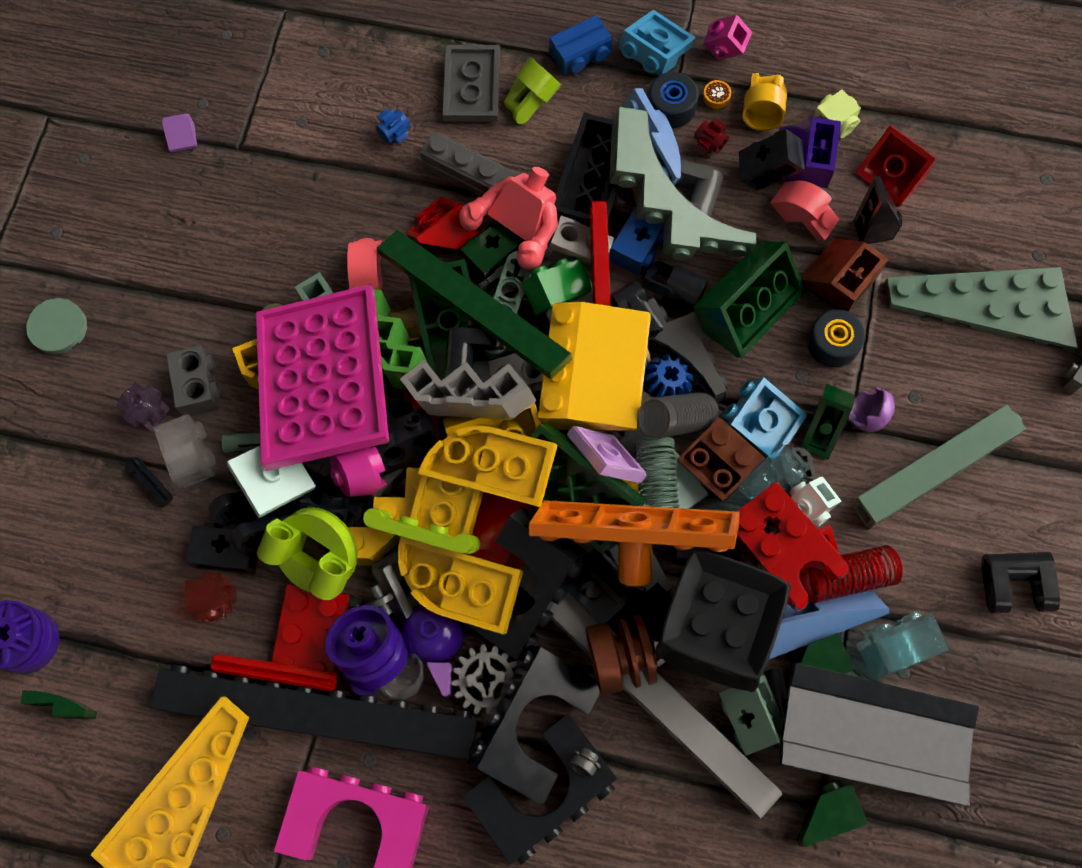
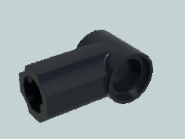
[610,280,663,341]

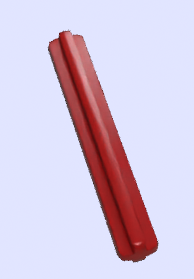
[211,654,338,691]

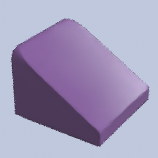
[162,114,197,153]
[426,662,454,699]

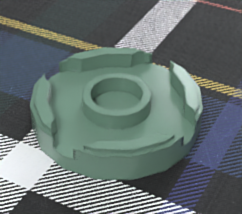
[26,298,87,355]

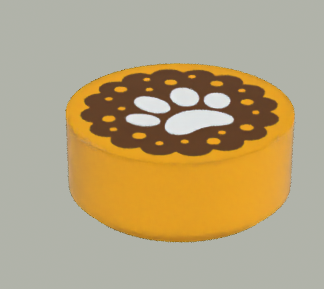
[703,80,731,109]

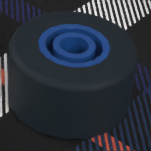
[648,72,699,128]

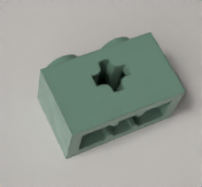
[719,675,784,756]

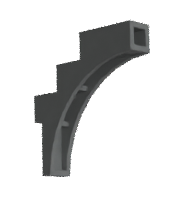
[545,288,728,403]

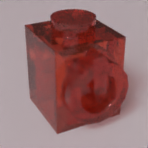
[185,573,236,622]

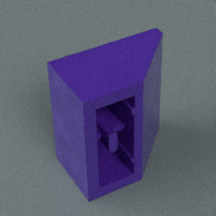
[779,117,841,188]

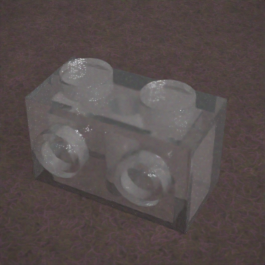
[153,414,216,489]

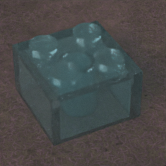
[857,611,950,681]

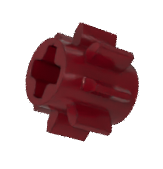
[694,119,729,155]

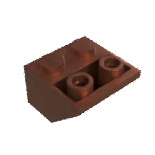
[801,239,889,312]
[677,417,765,503]

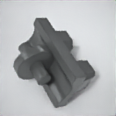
[367,564,420,622]

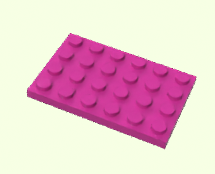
[256,284,389,471]

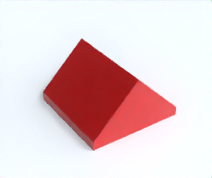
[855,125,937,206]

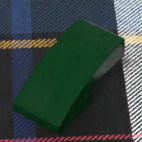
[21,690,97,719]

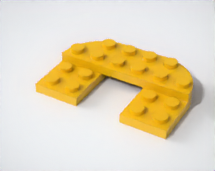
[398,426,558,634]

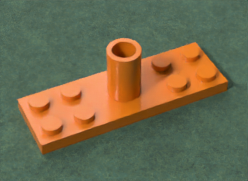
[529,500,740,586]

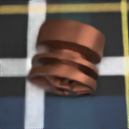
[585,614,658,696]

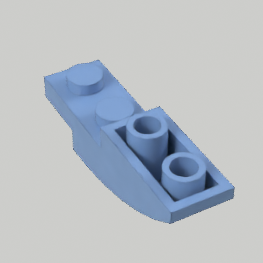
[620,88,681,185]

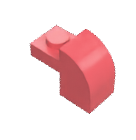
[770,180,840,241]
[347,238,383,290]

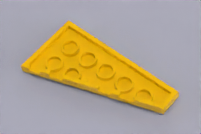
[91,696,249,868]

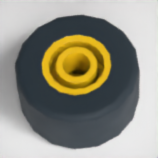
[807,309,865,368]

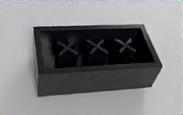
[554,113,622,230]

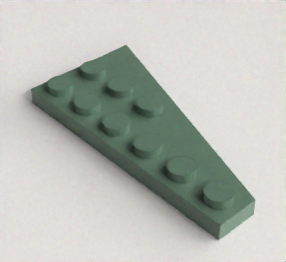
[884,267,1078,352]

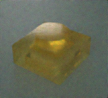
[389,308,422,341]

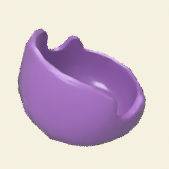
[848,387,895,432]

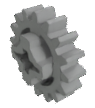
[451,644,518,715]

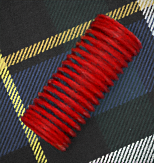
[799,545,903,603]

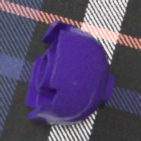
[401,604,465,665]

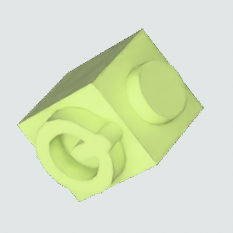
[814,90,861,138]

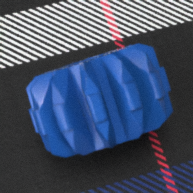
[643,354,693,397]

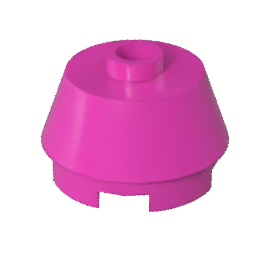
[330,447,387,497]

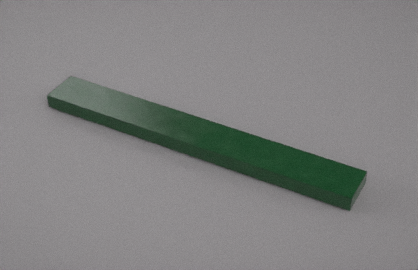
[376,230,572,379]

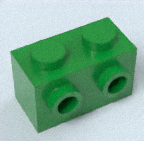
[521,258,592,315]

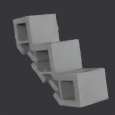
[400,360,537,420]

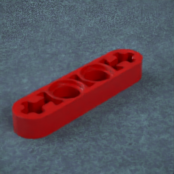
[589,201,610,306]

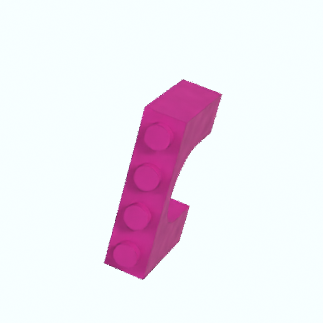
[274,766,429,868]

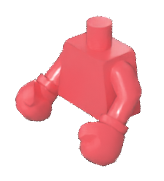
[459,167,558,271]

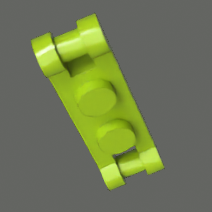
[363,508,481,554]

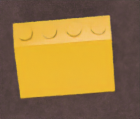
[538,302,651,431]

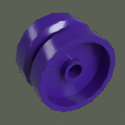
[325,605,408,690]

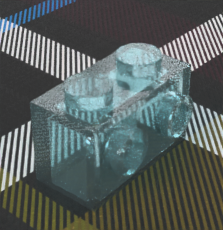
[737,443,809,501]

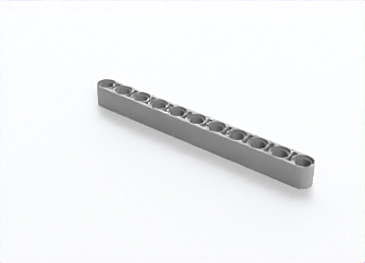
[519,561,782,820]

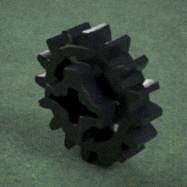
[295,481,365,526]

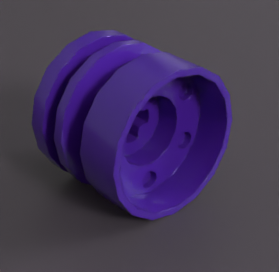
[0,600,60,675]

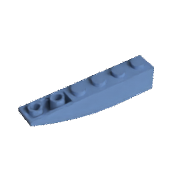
[769,591,890,659]

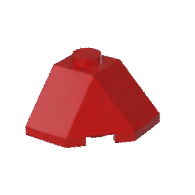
[406,197,479,249]

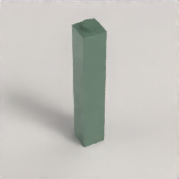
[851,404,1026,530]

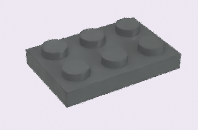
[442,45,500,122]

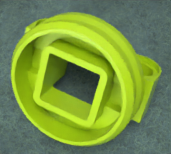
[257,507,358,600]

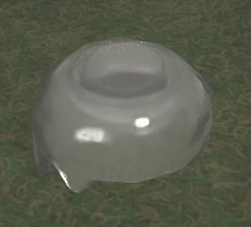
[378,652,424,700]

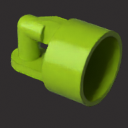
[504,57,562,124]

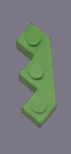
[354,287,428,390]

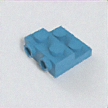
[618,10,696,76]
[722,377,808,463]

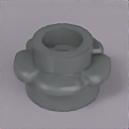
[568,748,601,779]

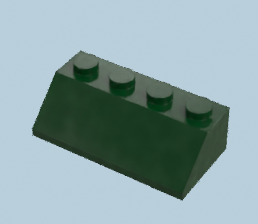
[693,241,806,358]

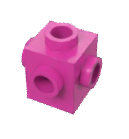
[703,14,752,61]

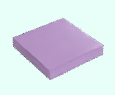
[567,426,647,483]

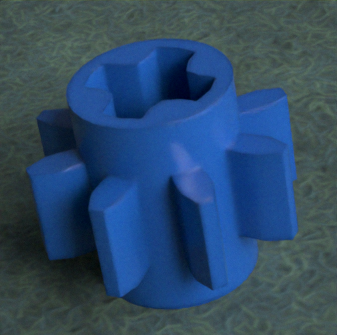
[376,108,410,144]

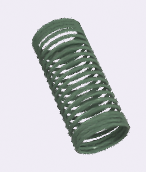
[635,437,680,508]

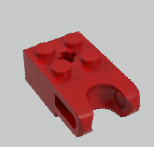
[736,481,849,611]

